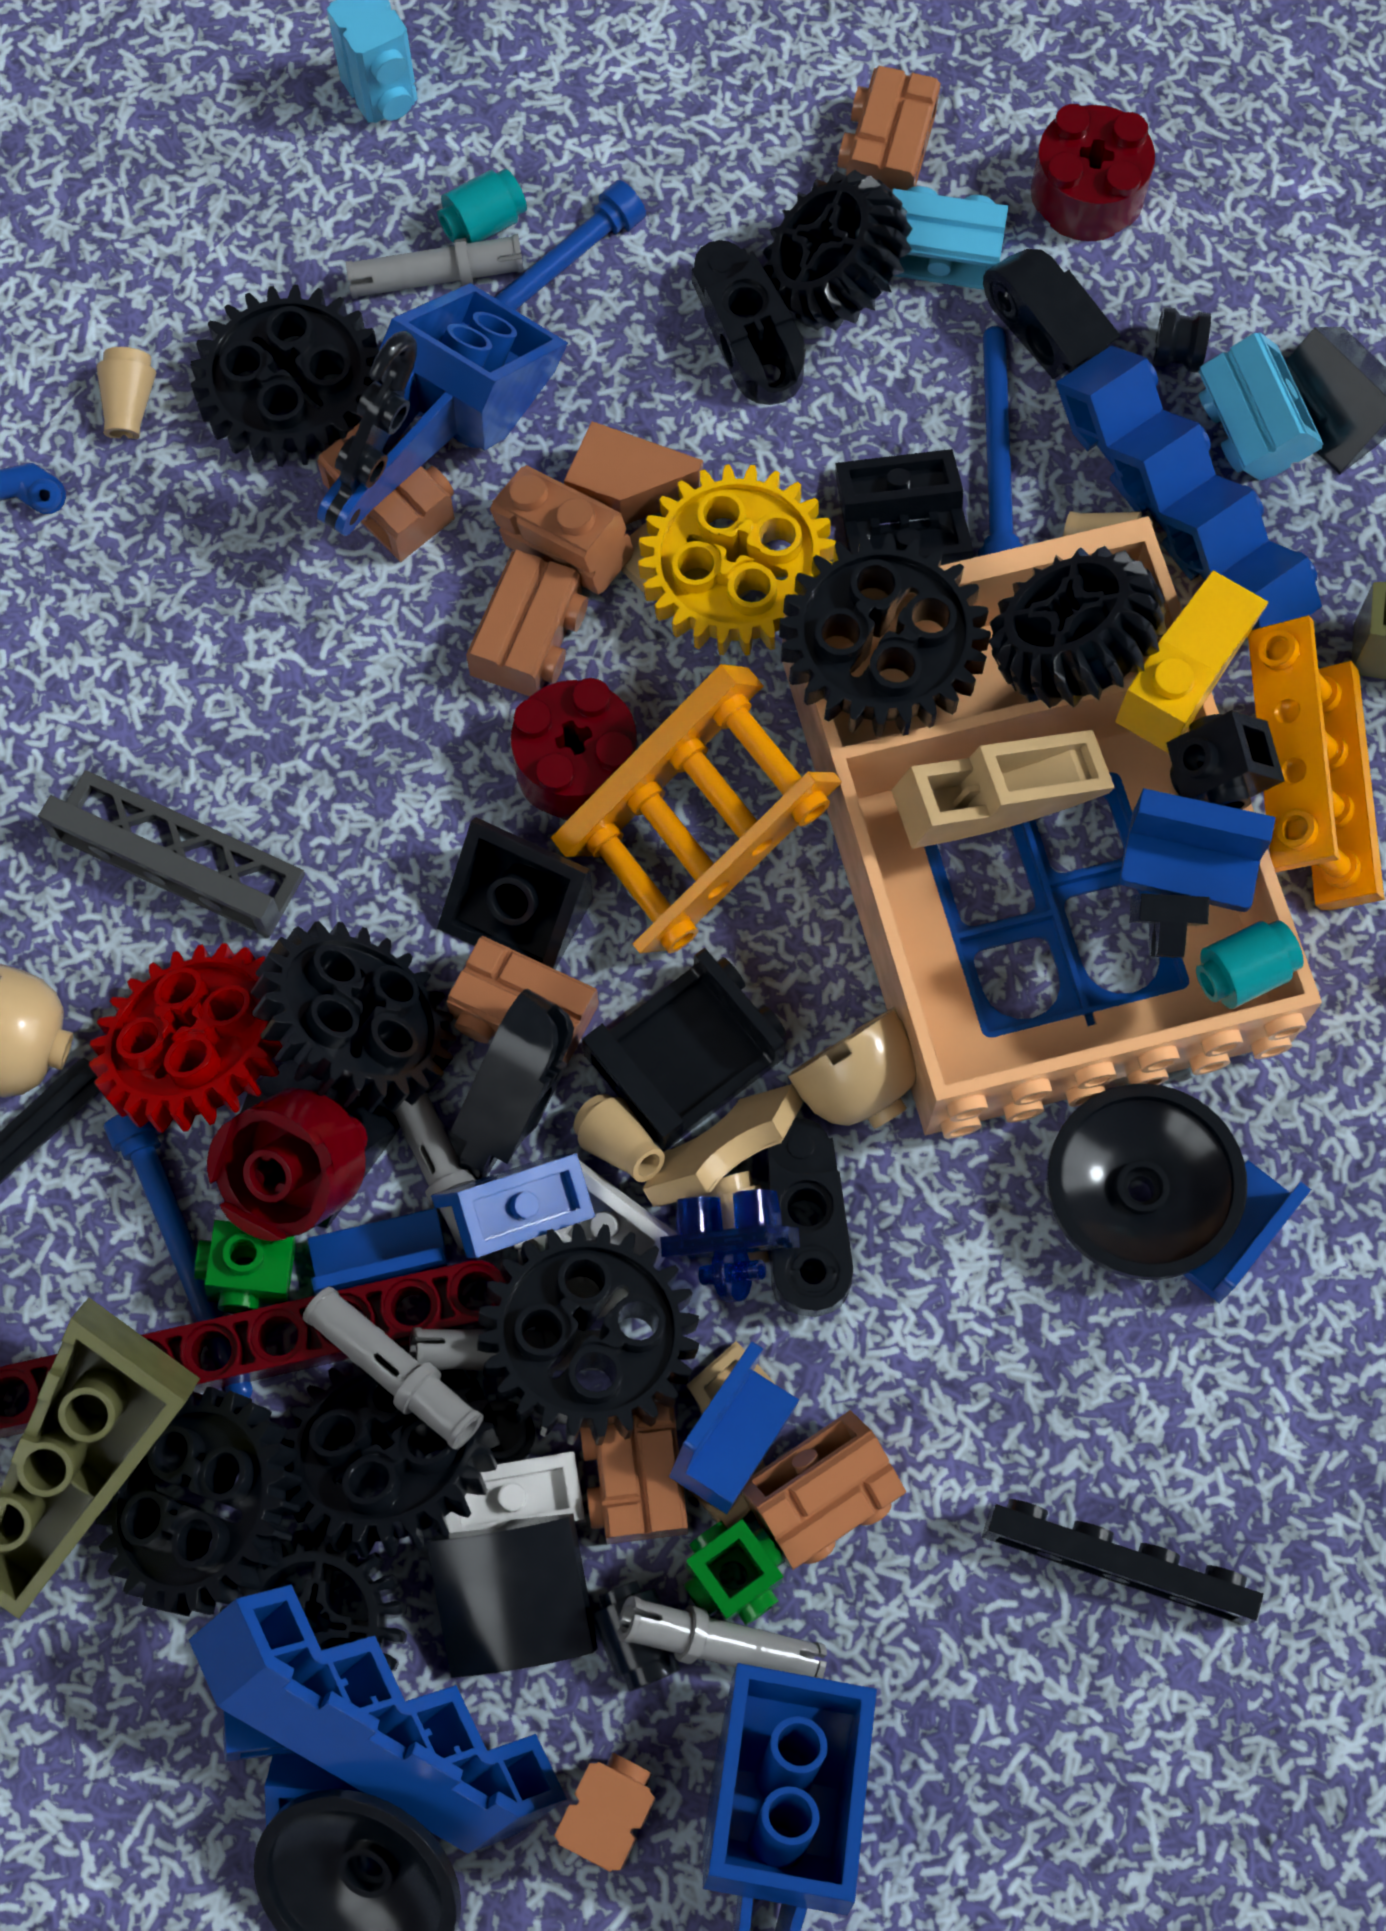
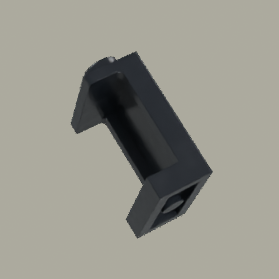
[582,948,786,1152]

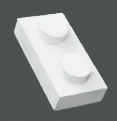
[445,1451,586,1533]

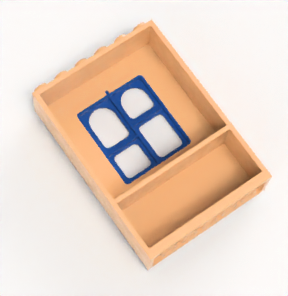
[782,516,1322,1139]

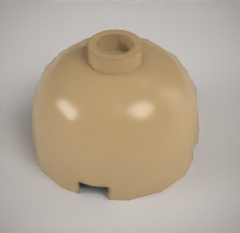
[0,964,73,1098]
[788,1007,916,1129]

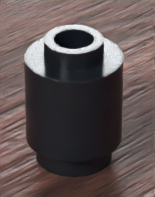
[591,1581,681,1692]

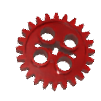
[89,943,283,1133]

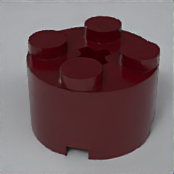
[1031,104,1155,241]
[511,678,637,820]
[207,1087,368,1241]

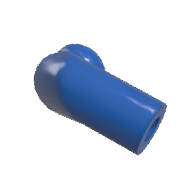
[0,463,66,514]

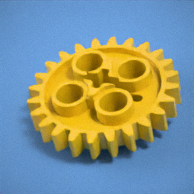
[638,464,836,656]

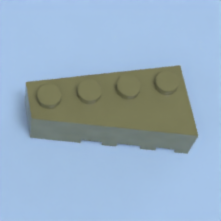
[0,1297,200,1619]

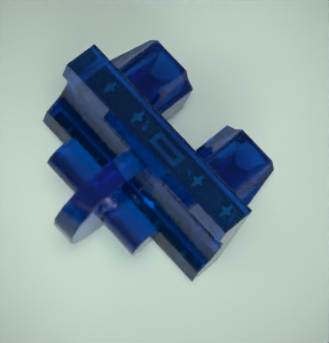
[660,1189,800,1303]

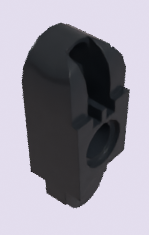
[692,240,806,405]
[983,249,1121,379]
[450,988,574,1179]
[767,1118,853,1317]

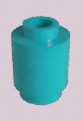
[437,168,527,243]
[1196,920,1304,1009]

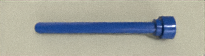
[465,180,646,326]
[978,326,1024,557]
[103,1114,252,1398]

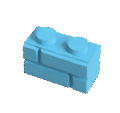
[327,0,418,123]
[893,186,1008,290]
[1198,332,1324,481]

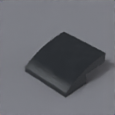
[835,449,974,565]
[426,1513,598,1678]

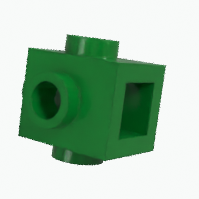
[194,1220,296,1314]
[683,1519,785,1626]

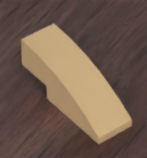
[891,730,1115,849]

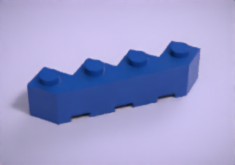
[1055,345,1322,637]
[188,1584,567,1854]

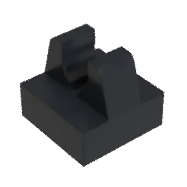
[1129,894,1209,958]

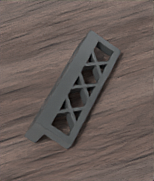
[38,770,305,938]

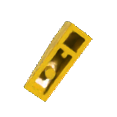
[1115,570,1268,753]

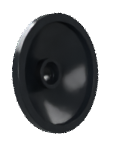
[1046,1084,1248,1280]
[253,1789,461,1931]

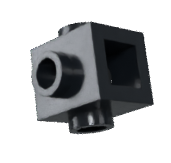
[1166,710,1285,810]

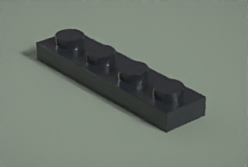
[982,1499,1264,1626]

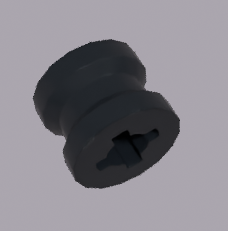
[1153,307,1211,373]

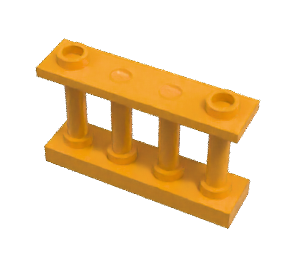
[1248,615,1385,910]
[550,664,842,954]

